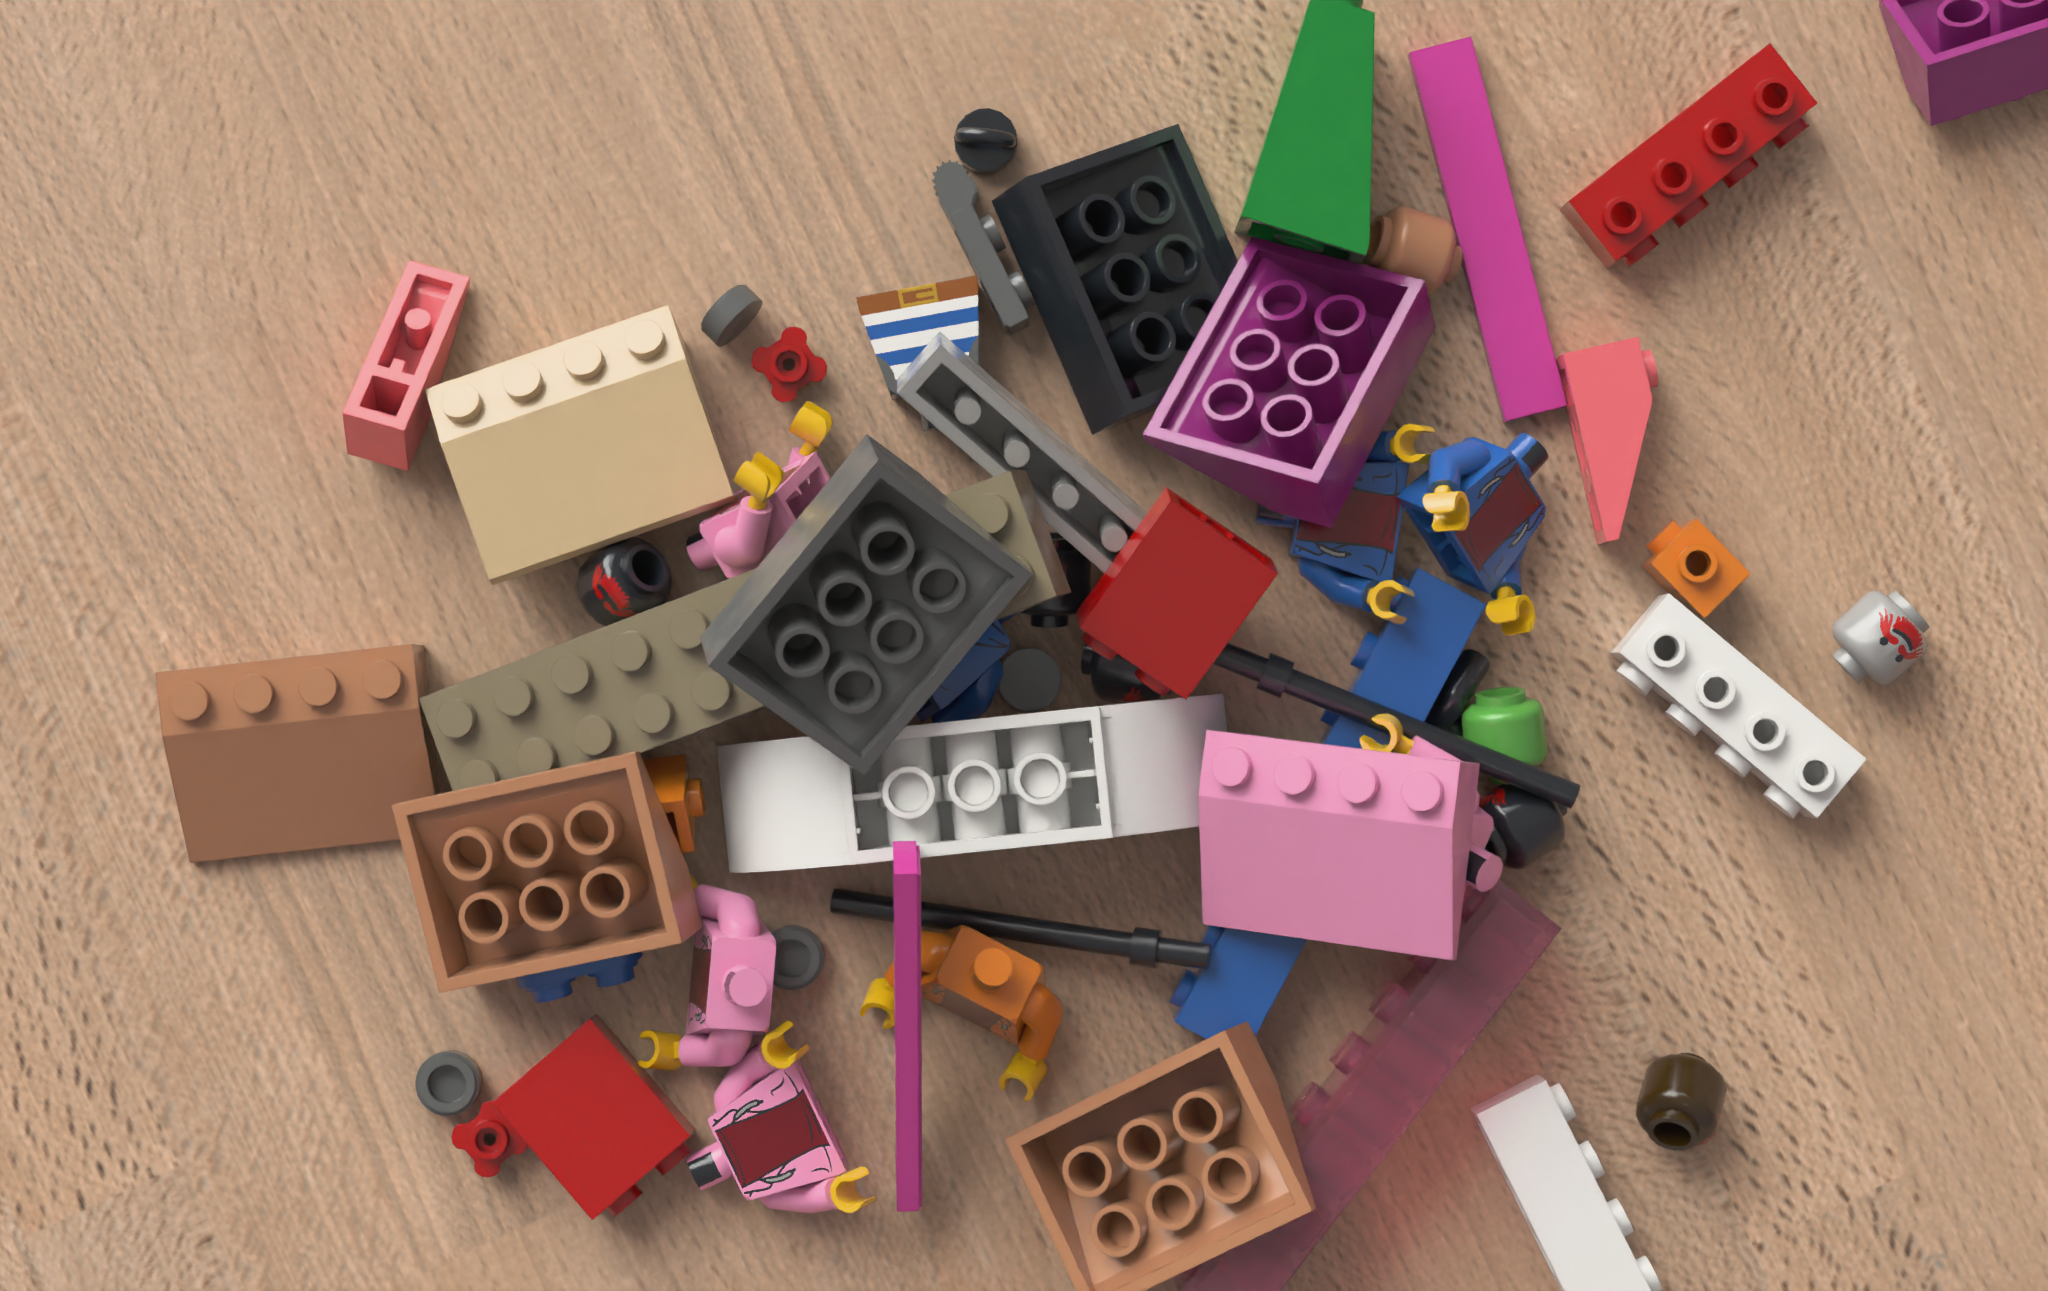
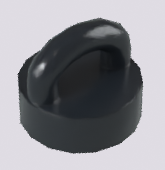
[954,108,1017,174]

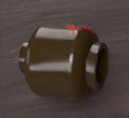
[1636,1053,1727,1151]

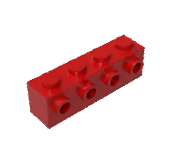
[1560,43,1817,269]

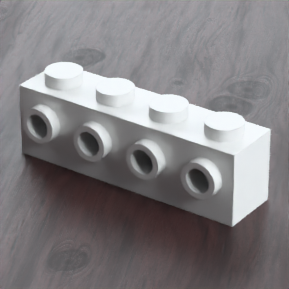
[1610,593,1866,819]

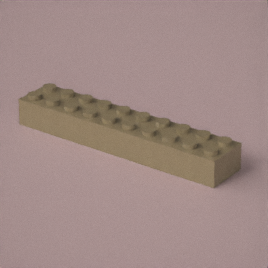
[419,469,1071,791]

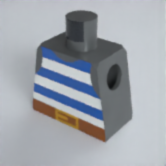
[856,276,980,431]

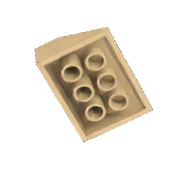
[425,305,736,585]

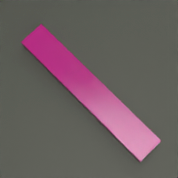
[1408,36,1567,423]
[893,841,922,1212]

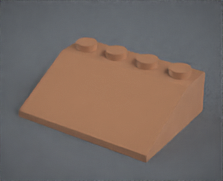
[155,644,440,863]
[392,751,703,993]
[1005,1021,1316,1291]

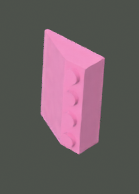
[1198,730,1480,960]

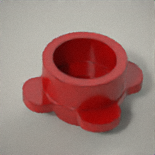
[751,327,827,403]
[451,1100,528,1178]

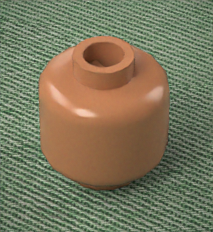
[1363,206,1462,296]

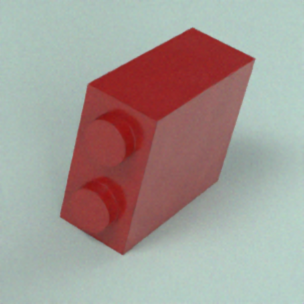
[1076,487,1278,700]
[492,1014,696,1220]

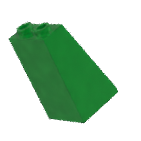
[1234,0,1375,264]

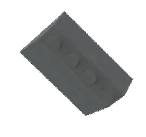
[700,435,1033,775]

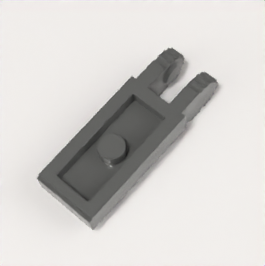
[932,160,1035,335]

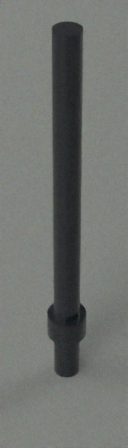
[1213,642,1580,809]
[830,888,1212,970]

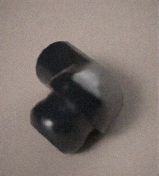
[1424,649,1490,737]

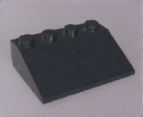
[992,124,1238,435]

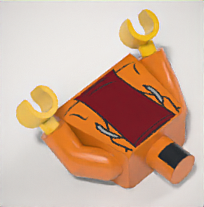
[859,925,1063,1101]

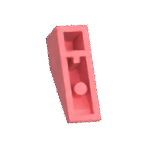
[342,260,470,471]
[1555,337,1658,545]

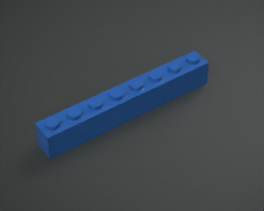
[1169,568,1487,1039]

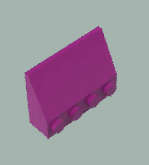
[1143,237,1436,528]

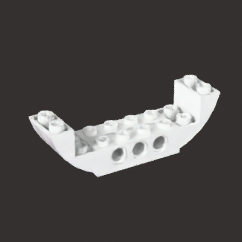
[716,694,1227,873]

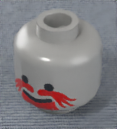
[1832,590,1930,685]

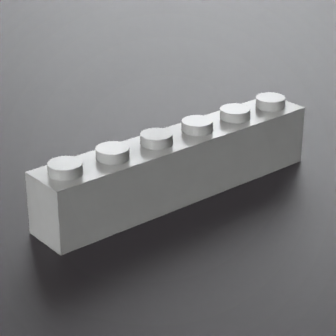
[897,332,1147,573]

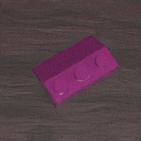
[1879,0,2048,126]

